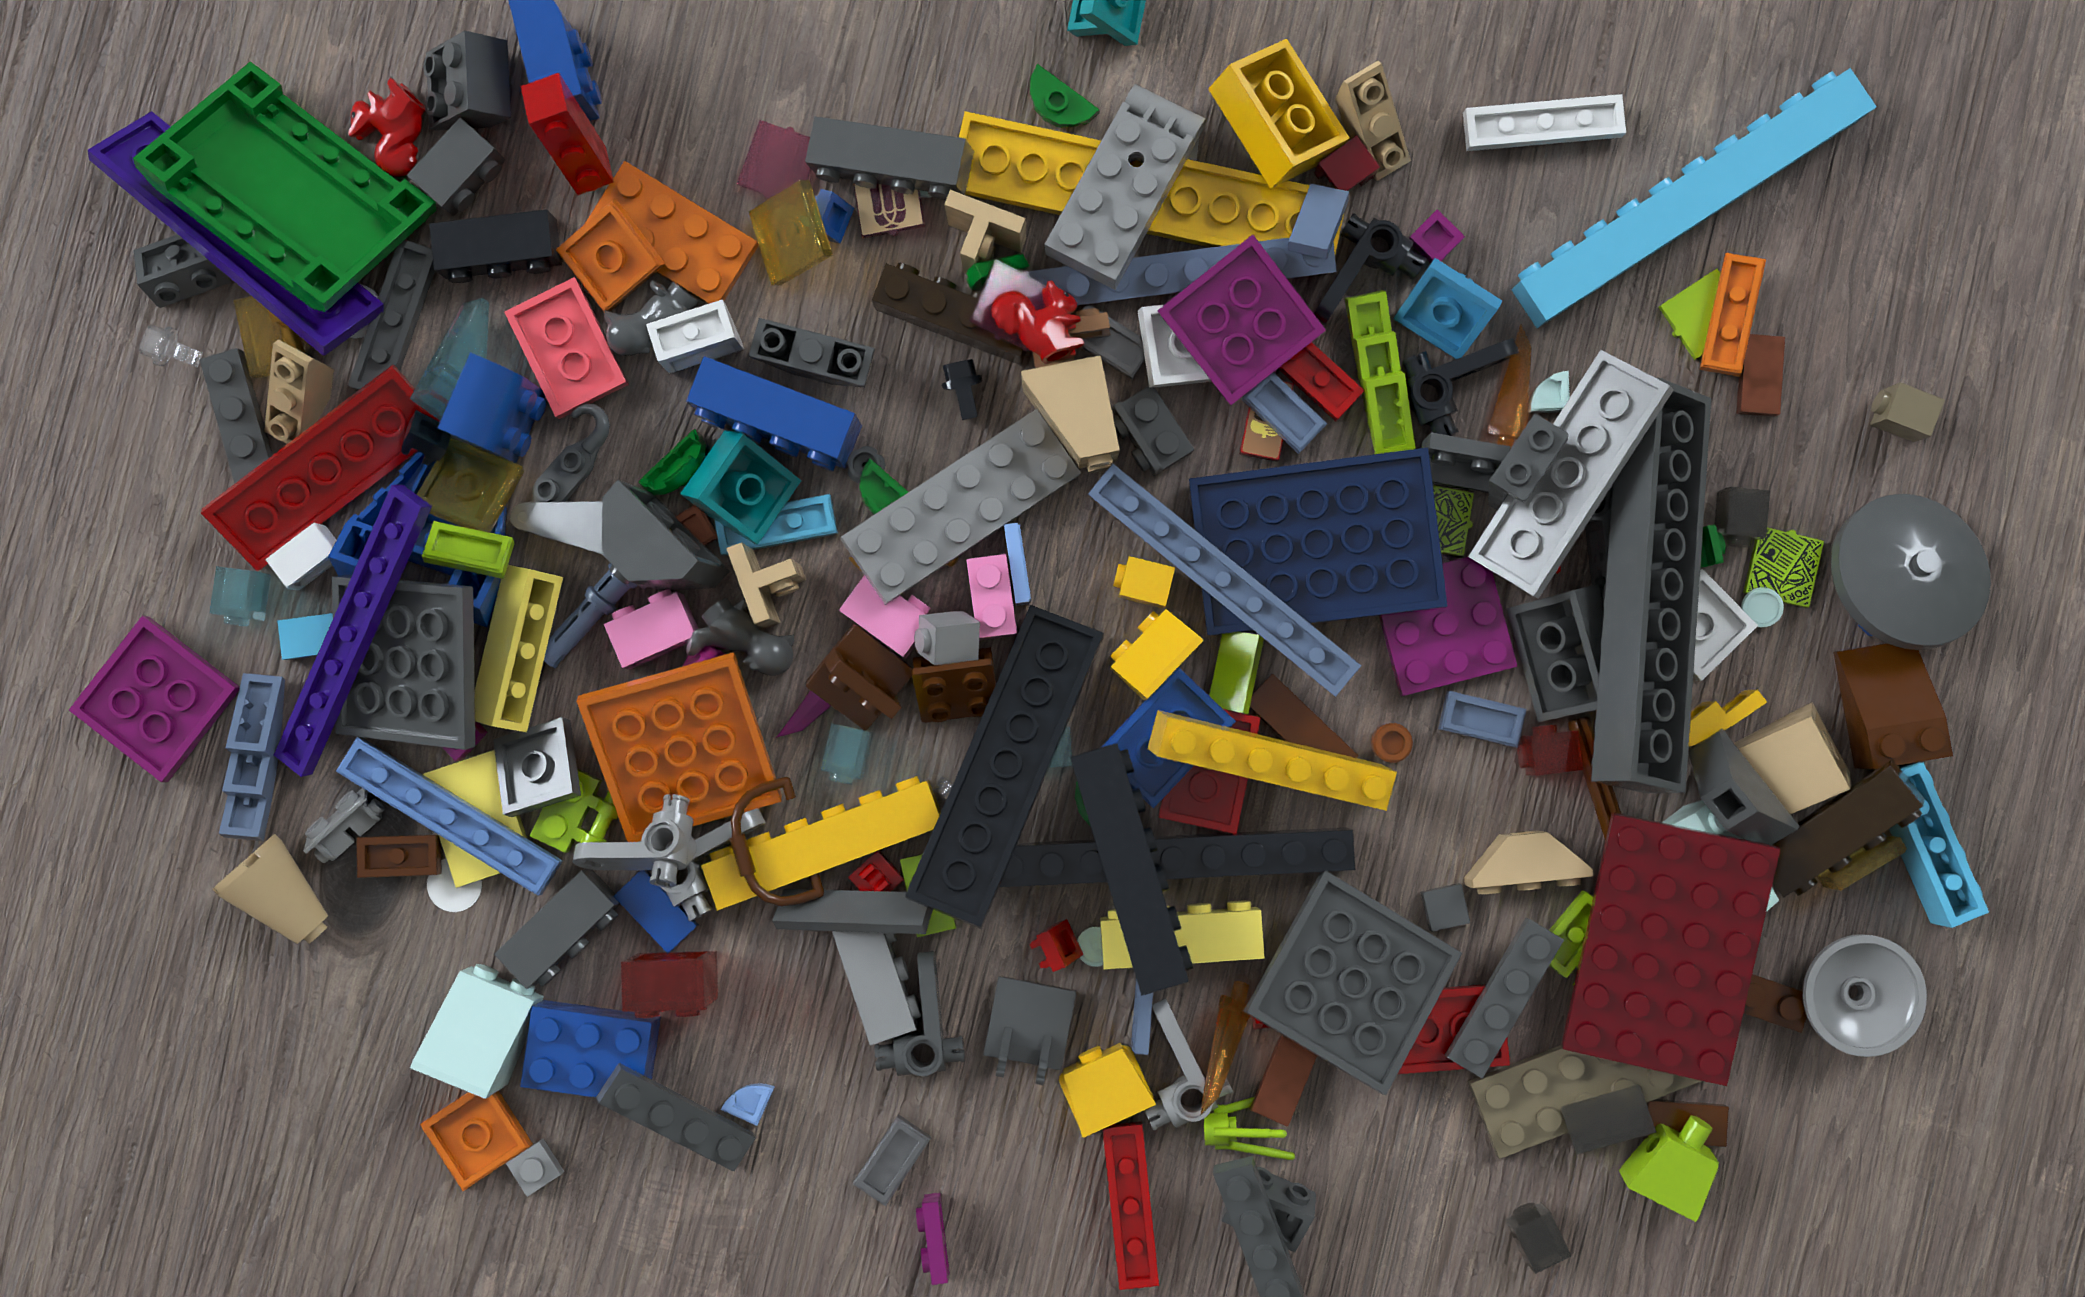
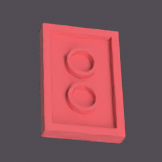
[504,277,629,419]

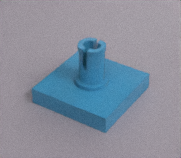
[1393,258,1502,359]

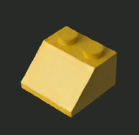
[1110,609,1203,700]

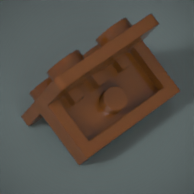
[805,624,913,730]
[912,647,996,723]

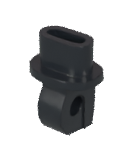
[942,359,982,420]

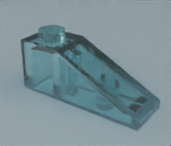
[410,298,489,421]

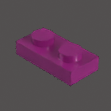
[916,1193,950,1285]

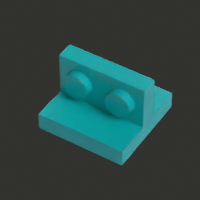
[1067,0,1146,46]

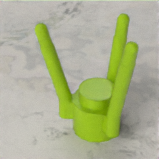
[1204,1097,1295,1160]

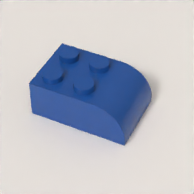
[508,0,602,121]
[438,352,547,464]

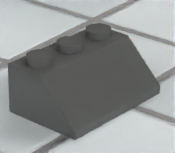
[1506,584,1604,722]

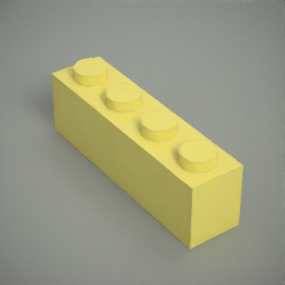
[474,565,563,733]
[1100,900,1265,969]

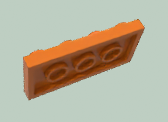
[585,160,759,304]

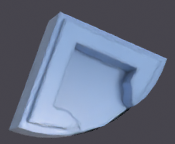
[721,1083,775,1126]

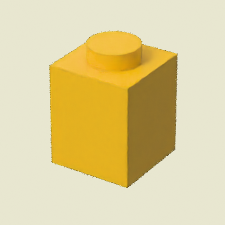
[1113,556,1175,609]

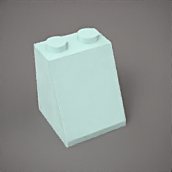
[410,964,544,1099]

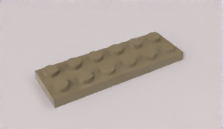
[1467,1045,1701,1159]

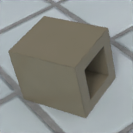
[1870,382,1945,442]

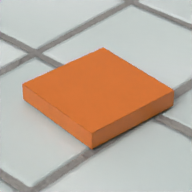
[555,200,666,313]
[420,1091,533,1191]

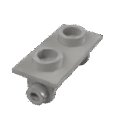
[303,788,385,863]

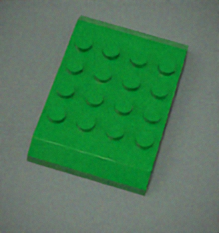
[133,61,436,312]

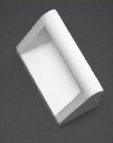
[646,299,744,374]

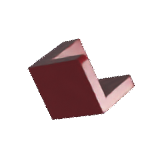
[1314,135,1380,191]

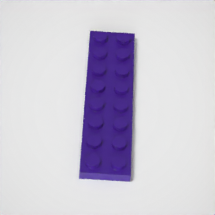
[87,111,384,356]

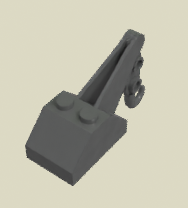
[510,404,730,591]

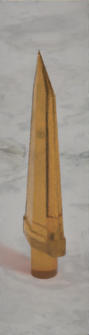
[1487,324,1532,449]
[1200,981,1250,1116]

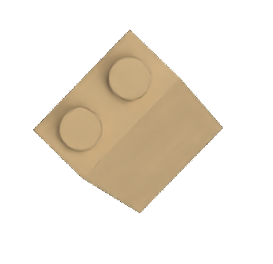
[1021,355,1120,473]
[1734,702,1850,815]

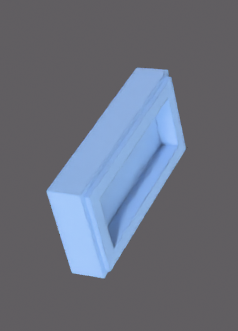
[1004,523,1031,606]

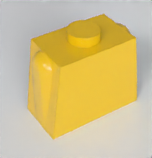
[1059,1043,1156,1138]

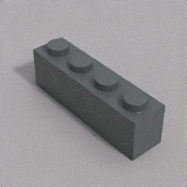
[805,116,974,200]

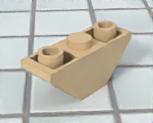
[1335,61,1411,181]
[264,340,334,444]
[1464,830,1593,894]

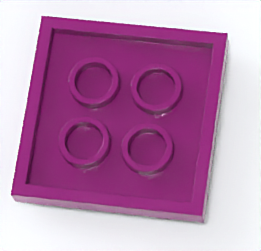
[1157,234,1326,405]
[1379,557,1518,696]
[69,616,240,782]

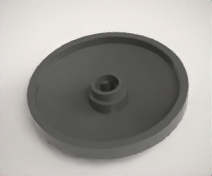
[1831,494,1991,650]

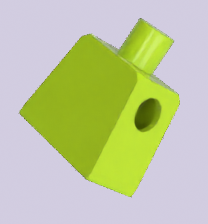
[1619,1115,1719,1222]

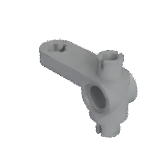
[572,794,696,887]
[661,808,766,922]
[1144,998,1233,1131]

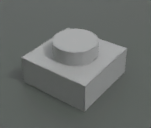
[506,1138,564,1197]

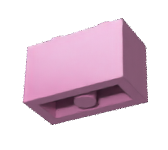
[966,554,1018,641]
[839,575,931,658]
[603,589,699,669]

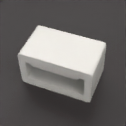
[265,523,336,590]

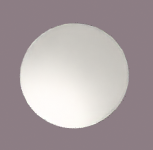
[427,858,482,912]

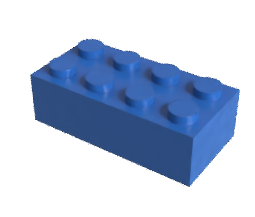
[686,356,862,471]

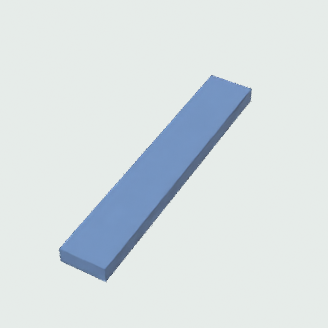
[336,737,562,896]

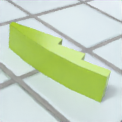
[1344,290,1416,454]

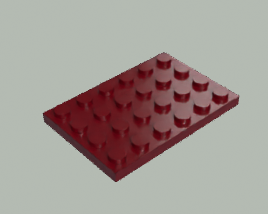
[1561,812,1780,1086]

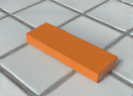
[1699,253,1766,377]

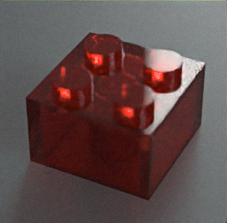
[621,951,718,1018]

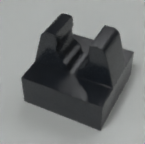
[401,410,451,465]

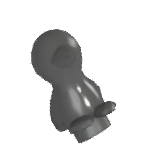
[604,280,699,356]
[686,598,794,676]

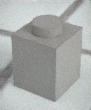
[914,611,980,665]

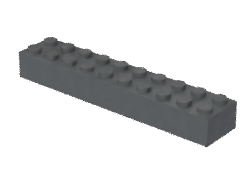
[1591,378,1711,793]

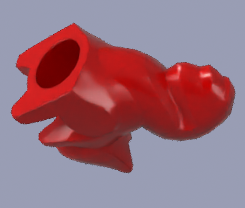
[348,77,425,177]
[991,280,1084,364]

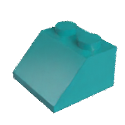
[680,430,802,545]

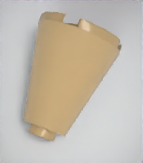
[212,834,328,944]

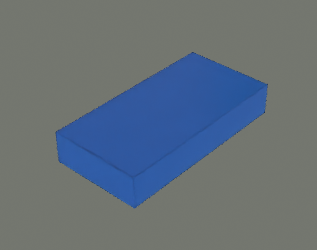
[614,870,699,954]

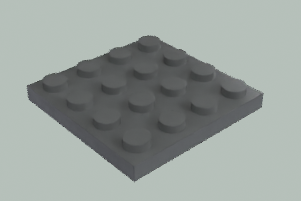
[332,575,475,750]
[1244,870,1462,1096]

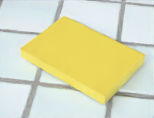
[422,750,527,888]

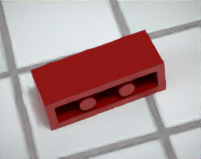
[521,73,614,195]

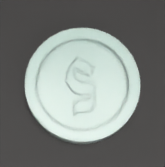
[1741,587,1784,627]
[1077,926,1103,967]

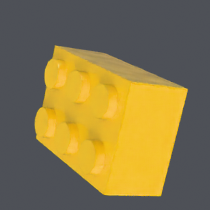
[1208,39,1350,188]

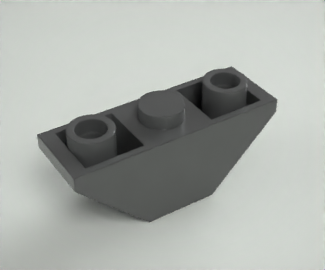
[749,318,875,388]
[1688,729,1800,845]

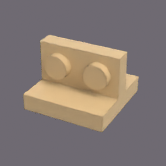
[944,190,1027,273]
[726,542,806,628]

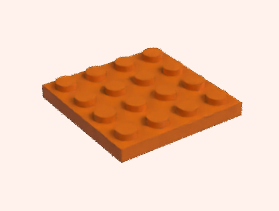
[576,652,782,842]

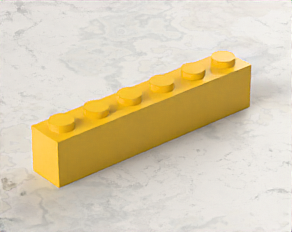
[1147,710,1397,811]
[701,776,941,911]

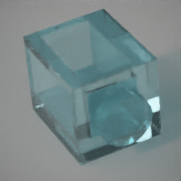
[209,566,271,627]
[821,723,874,785]

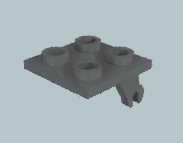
[983,976,1076,1085]

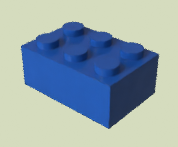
[520,1000,661,1097]

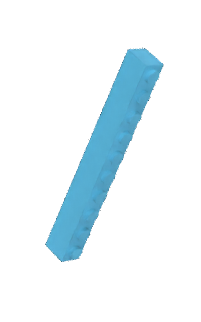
[1512,68,1877,328]

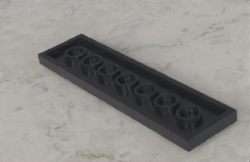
[905,605,1104,929]

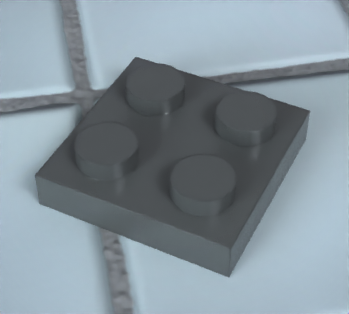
[493,717,581,817]

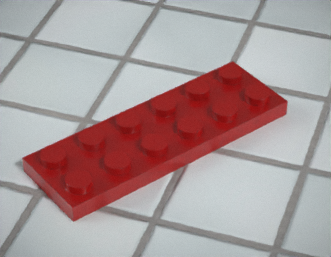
[201,364,441,572]

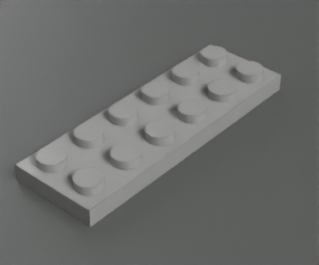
[1468,350,1674,599]
[840,409,1081,605]

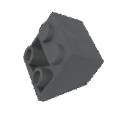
[423,30,511,131]

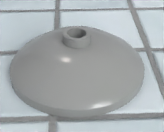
[1803,934,1927,1057]

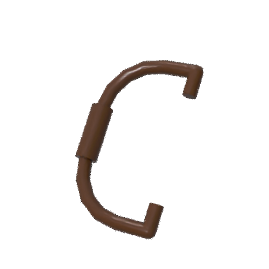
[729,776,824,907]

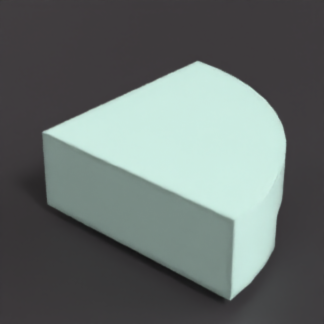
[1528,371,1570,413]

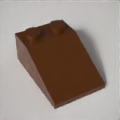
[1833,643,1953,769]

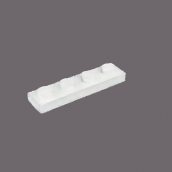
[1463,94,1626,151]

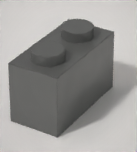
[407,118,505,217]

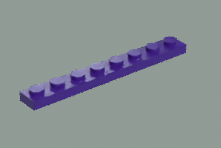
[274,484,432,777]

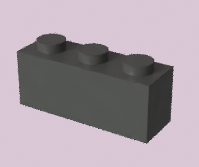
[494,869,620,989]

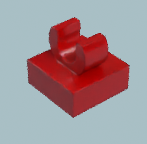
[848,850,904,892]
[1030,919,1084,972]

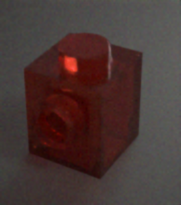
[1517,724,1584,776]

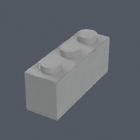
[832,931,922,1045]

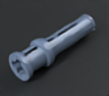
[544,563,637,668]

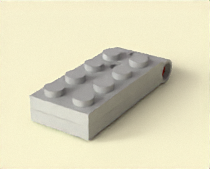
[1044,84,1206,290]

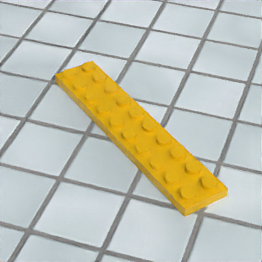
[959,111,1344,254]

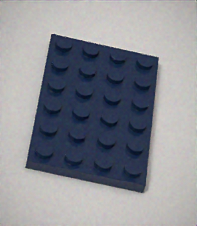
[1189,447,1448,636]

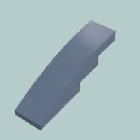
[219,673,285,841]

